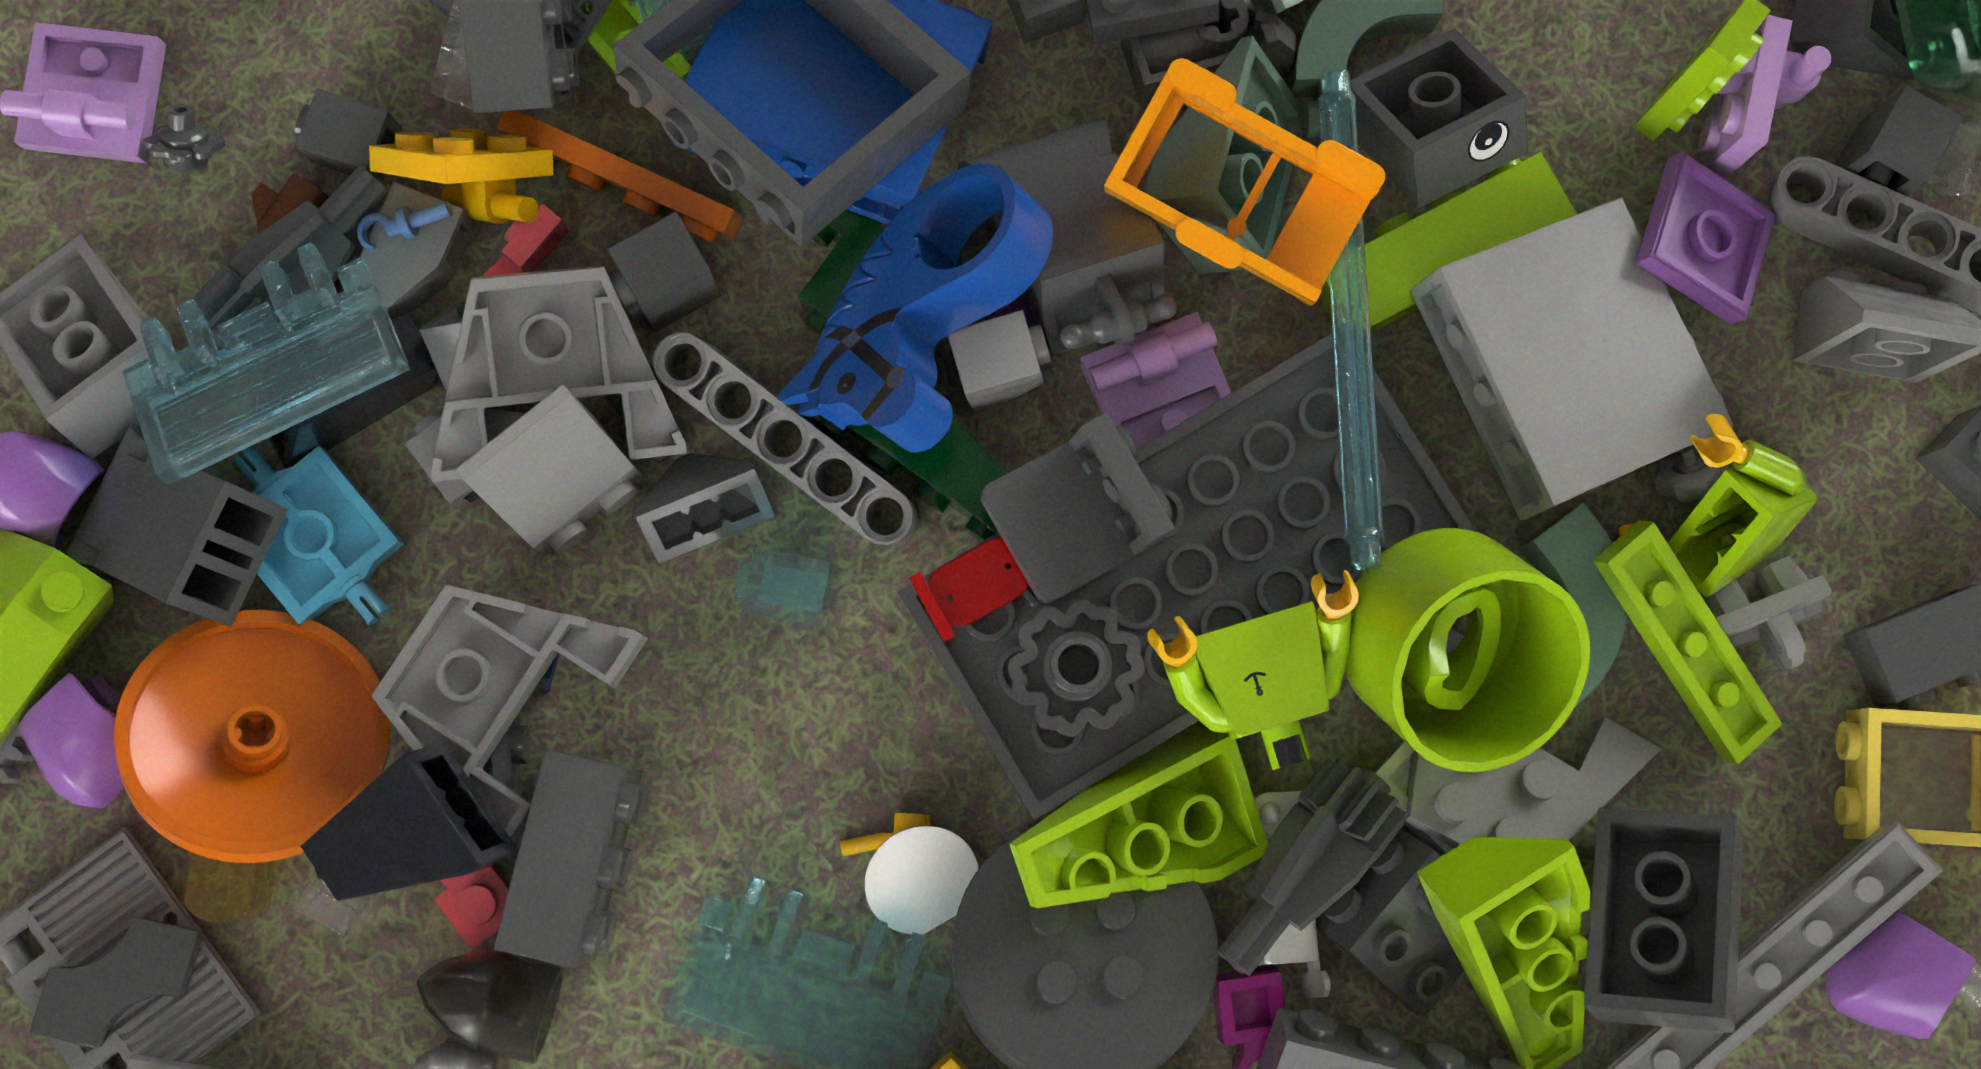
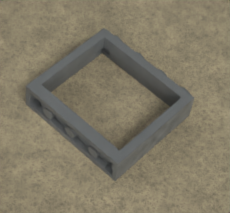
[614,0,971,247]

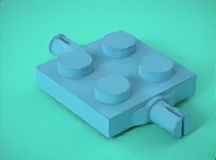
[232,445,405,626]

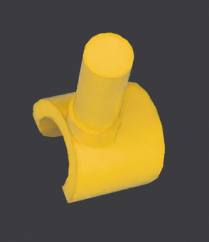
[840,813,930,856]

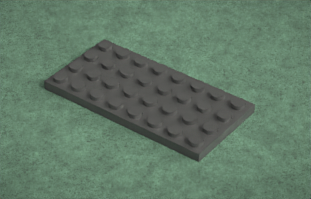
[898,325,1476,820]

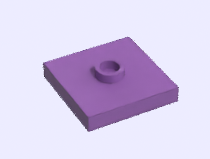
[1636,151,1776,324]

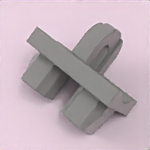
[1703,556,1832,670]

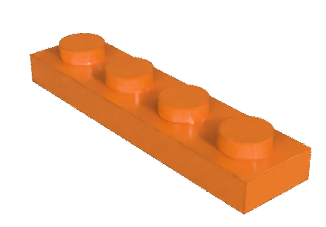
[496,110,744,244]

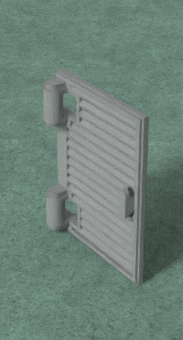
[0,826,262,1069]

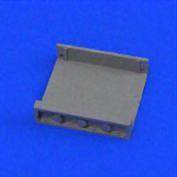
[1410,197,1734,522]

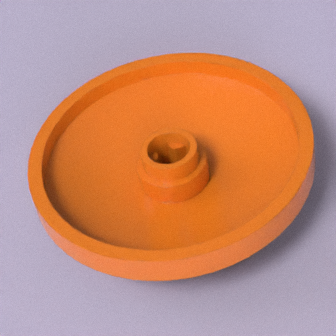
[114,610,390,863]

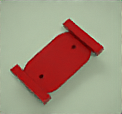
[909,538,1029,643]

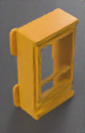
[1104,58,1385,306]

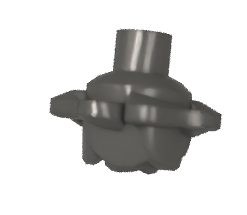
[143,104,225,172]

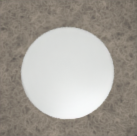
[865,826,979,935]

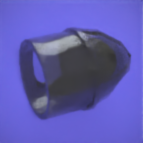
[416,950,564,1064]

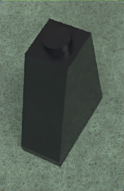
[258,313,438,469]
[300,742,519,901]

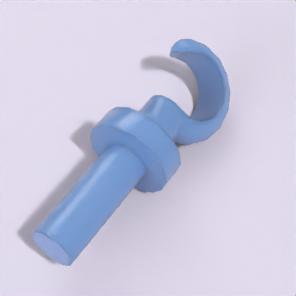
[357,201,453,251]

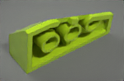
[0,529,114,746]
[1009,725,1269,908]
[1417,837,1591,1069]

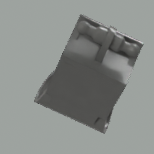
[957,117,1178,356]

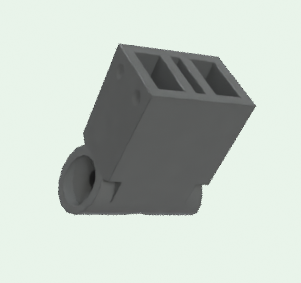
[65,423,288,627]

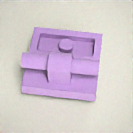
[1698,15,1831,177]
[0,22,167,164]
[1079,312,1231,449]

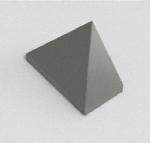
[633,453,776,564]

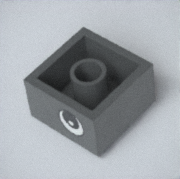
[1346,28,1528,208]

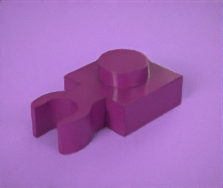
[1213,966,1285,1069]

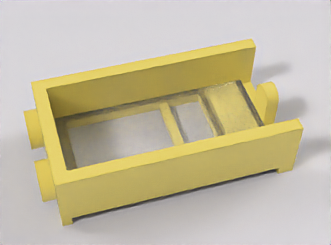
[1834,708,1981,848]

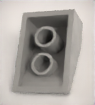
[0,234,195,459]
[1792,271,1981,383]
[455,384,643,555]

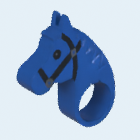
[778,164,1053,453]

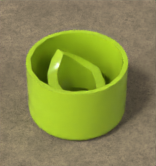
[1344,528,1590,772]

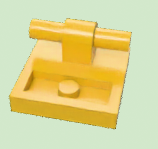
[369,128,553,224]

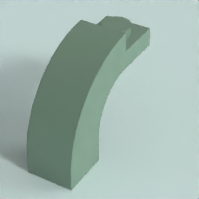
[1289,0,1443,148]
[1519,502,1627,704]

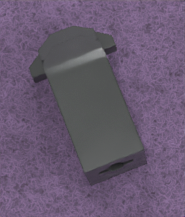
[1121,0,1296,114]

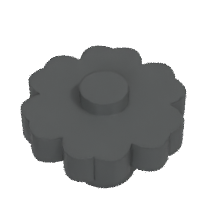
[1007,599,1145,737]

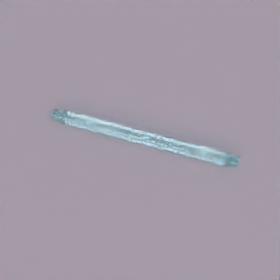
[1318,69,1385,570]

